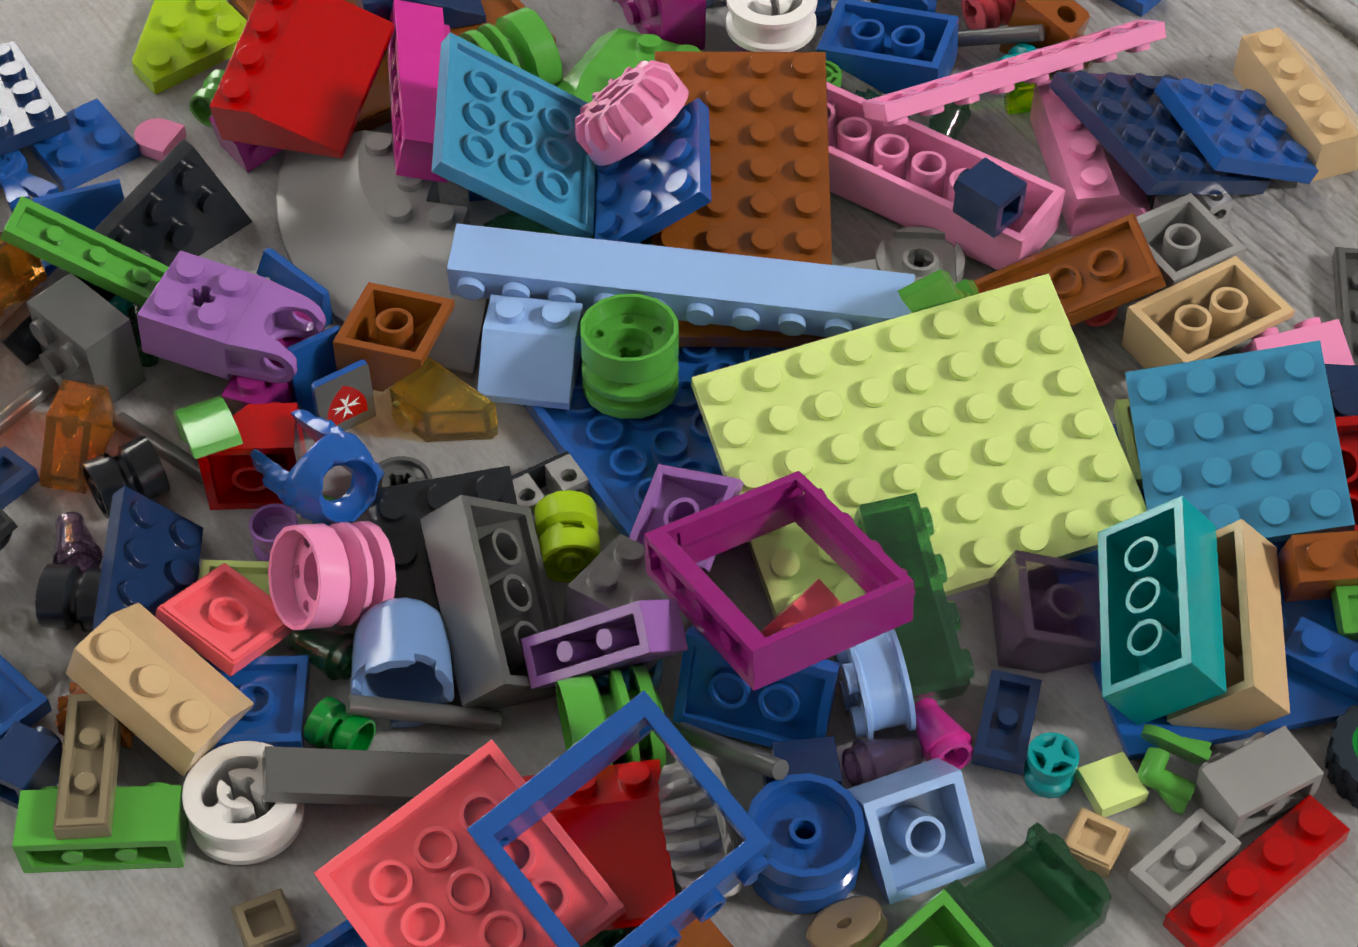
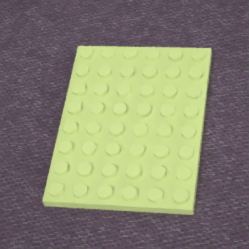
[691,273,1147,618]

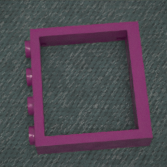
[644,471,916,691]

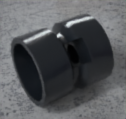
[81,435,170,519]
[35,563,102,632]

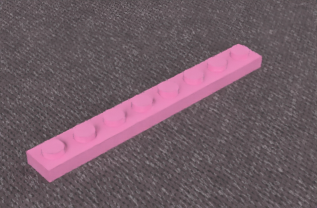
[862,19,1166,127]

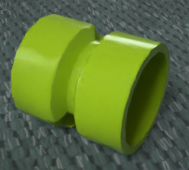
[534,490,601,583]

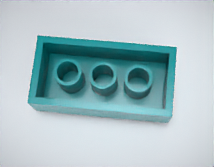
[1098,496,1227,725]

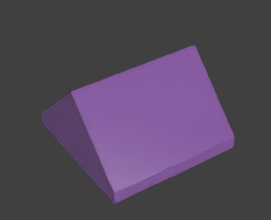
[629,464,744,574]

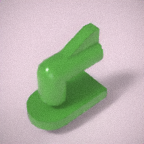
[1138,724,1212,816]

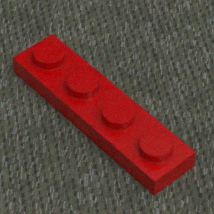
[1163,795,1350,947]

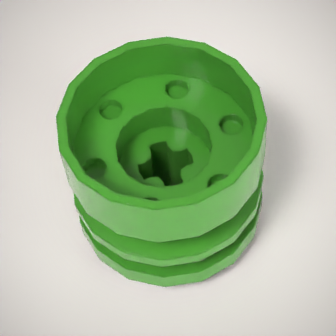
[459,7,563,87]
[580,294,679,419]
[555,663,666,771]

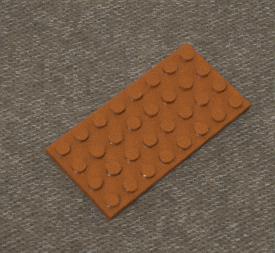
[652,51,832,348]

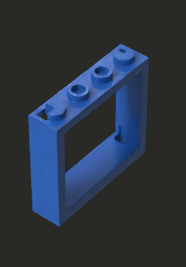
[467,690,774,947]

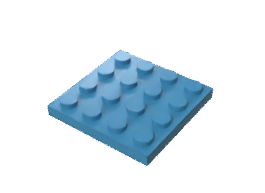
[431,32,595,238]
[1125,340,1355,543]

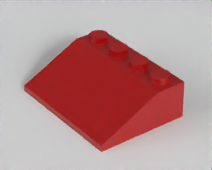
[209,0,395,159]
[522,759,676,931]

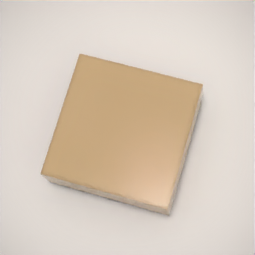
[1059,807,1130,879]

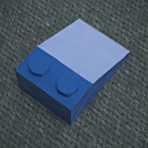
[816,0,959,94]

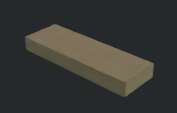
[53,694,122,840]

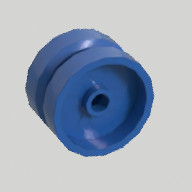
[748,773,865,914]

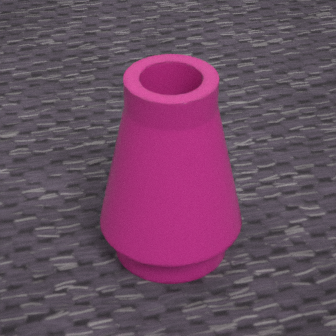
[914,698,973,769]

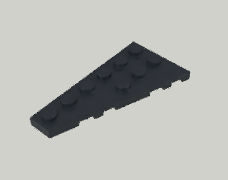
[0,139,253,366]

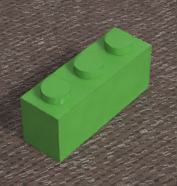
[12,782,188,873]

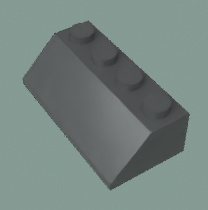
[420,495,559,709]

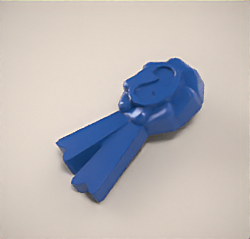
[0,150,59,212]

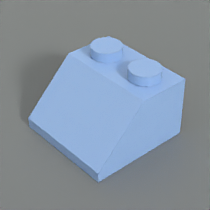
[477,294,583,410]
[847,758,987,905]

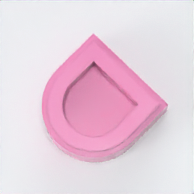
[134,118,187,161]

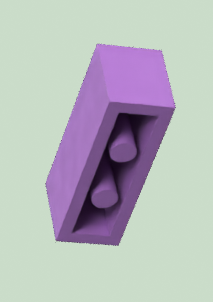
[521,599,688,689]

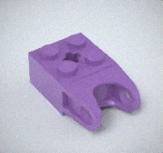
[137,250,326,384]

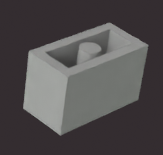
[1192,726,1324,839]

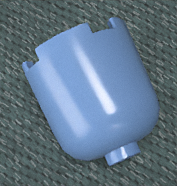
[351,597,454,728]

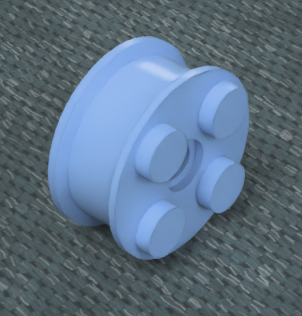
[834,629,916,741]

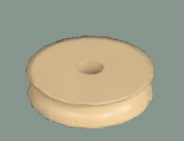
[806,896,888,947]

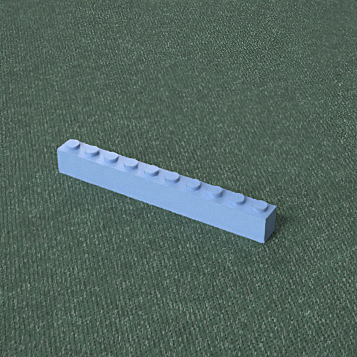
[447,223,915,338]

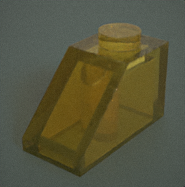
[389,357,498,442]

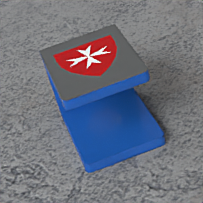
[287,325,376,431]

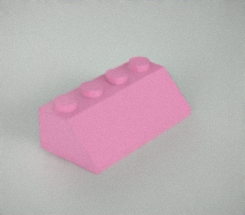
[1030,79,1151,236]

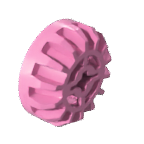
[575,60,689,166]

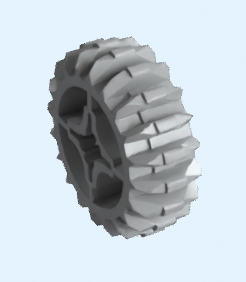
[658,756,742,899]

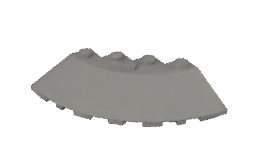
[276,130,490,379]

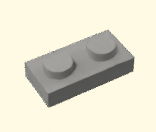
[1127,808,1242,915]

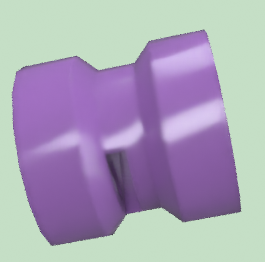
[248,504,299,561]

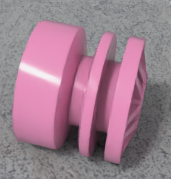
[268,521,396,631]

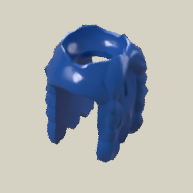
[250,410,385,526]

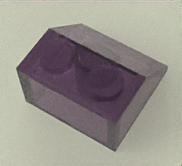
[989,550,1101,674]

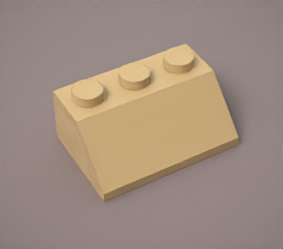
[1121,256,1295,369]
[65,603,254,777]

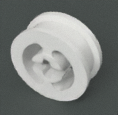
[726,0,818,52]
[182,741,305,865]

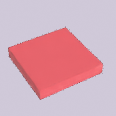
[155,563,295,677]

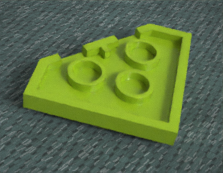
[132,0,247,95]

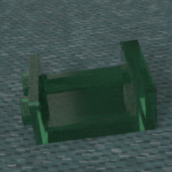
[944,822,1112,947]

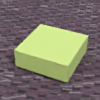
[1075,751,1149,817]

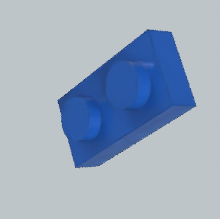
[1285,616,1358,702]

